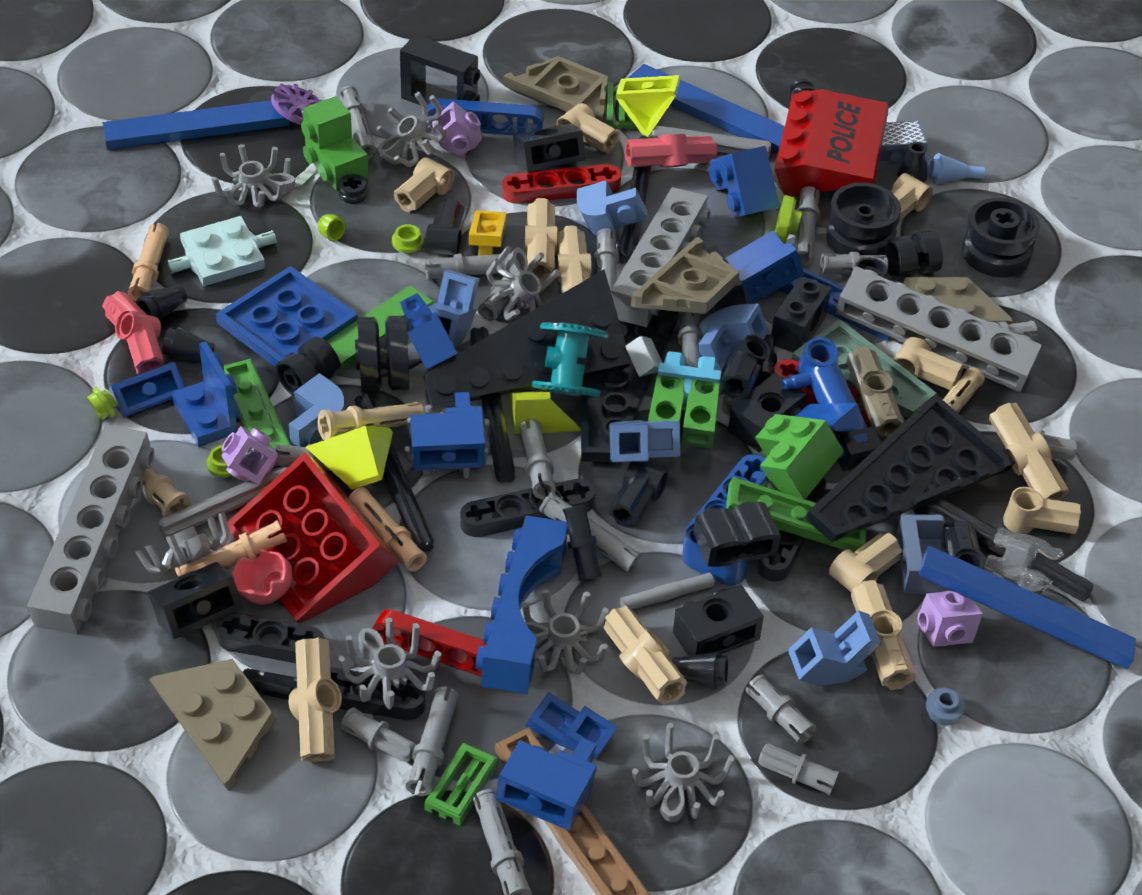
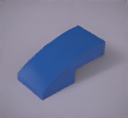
[525,691,617,759]

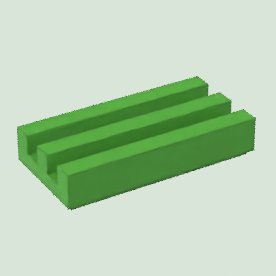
[606,82,636,129]
[425,743,498,826]

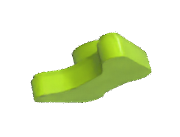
[775,195,802,245]

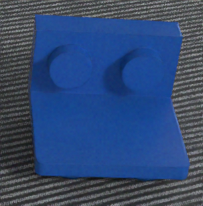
[726,231,805,304]
[171,341,240,447]

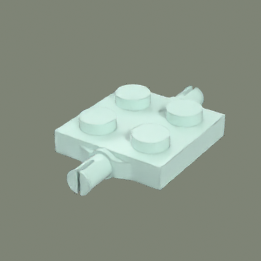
[168,216,277,286]

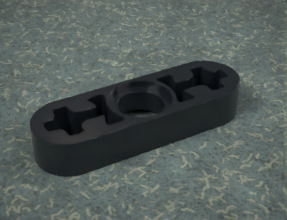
[216,613,325,663]
[330,667,426,720]

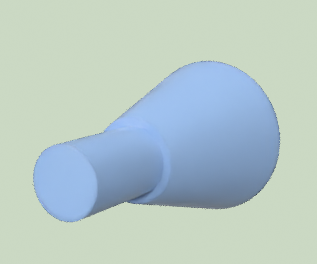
[927,153,985,184]

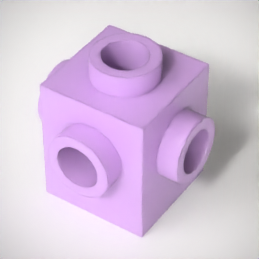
[432,102,482,158]
[221,426,278,485]
[917,591,983,647]

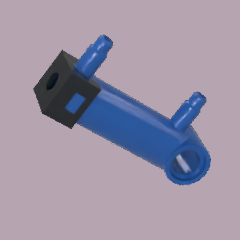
[782,337,881,472]

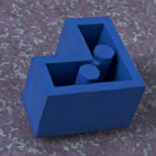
[709,145,780,218]

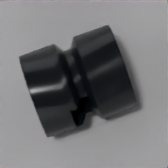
[884,231,943,280]
[276,337,341,397]

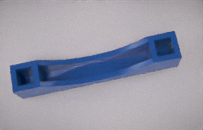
[476,515,568,694]

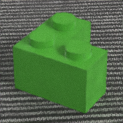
[301,96,369,191]
[755,414,844,499]

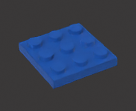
[216,266,358,367]

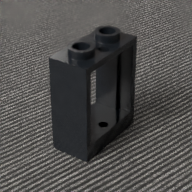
[400,35,480,105]

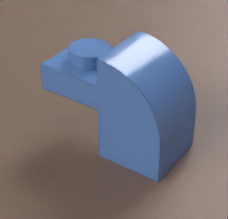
[577,180,647,237]
[428,270,480,347]
[698,303,769,371]
[289,373,345,447]
[609,420,680,462]
[788,611,881,686]

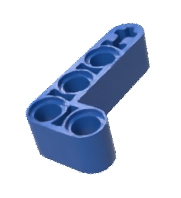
[682,454,769,586]

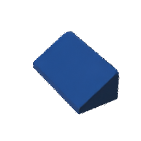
[108,362,186,418]
[795,403,859,431]

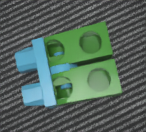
[648,351,721,449]

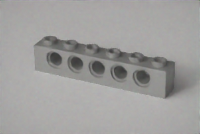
[611,187,711,327]
[836,266,1042,393]
[27,424,155,634]

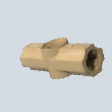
[525,198,557,283]
[557,226,591,293]
[989,403,1068,500]
[851,580,916,690]
[603,606,688,705]
[288,638,342,763]

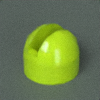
[318,214,346,242]

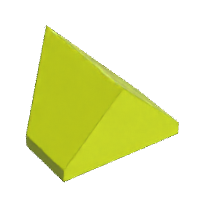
[616,75,680,137]
[510,391,581,434]
[305,426,393,490]

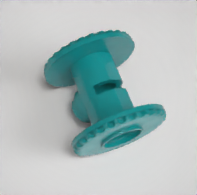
[532,322,608,397]

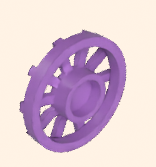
[271,83,323,125]

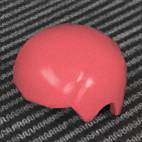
[231,550,292,606]

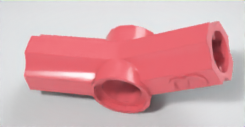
[625,134,717,168]
[102,291,165,375]

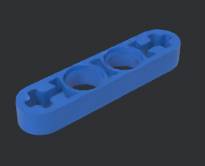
[427,99,544,135]

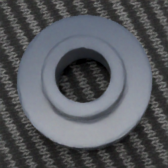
[926,688,965,725]

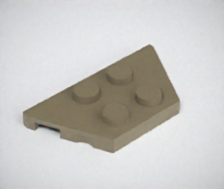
[503,56,608,122]
[631,237,739,314]
[903,277,1012,328]
[149,659,276,791]

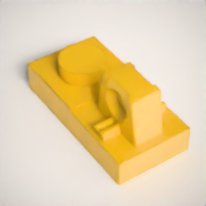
[469,210,507,256]

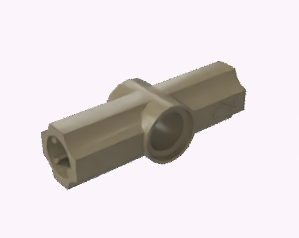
[846,346,904,440]

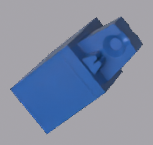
[400,293,457,371]
[410,392,485,471]
[496,738,597,831]

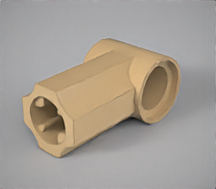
[556,103,620,154]
[394,157,455,213]
[891,173,933,221]
[893,337,964,390]
[1003,487,1081,534]
[829,533,903,592]

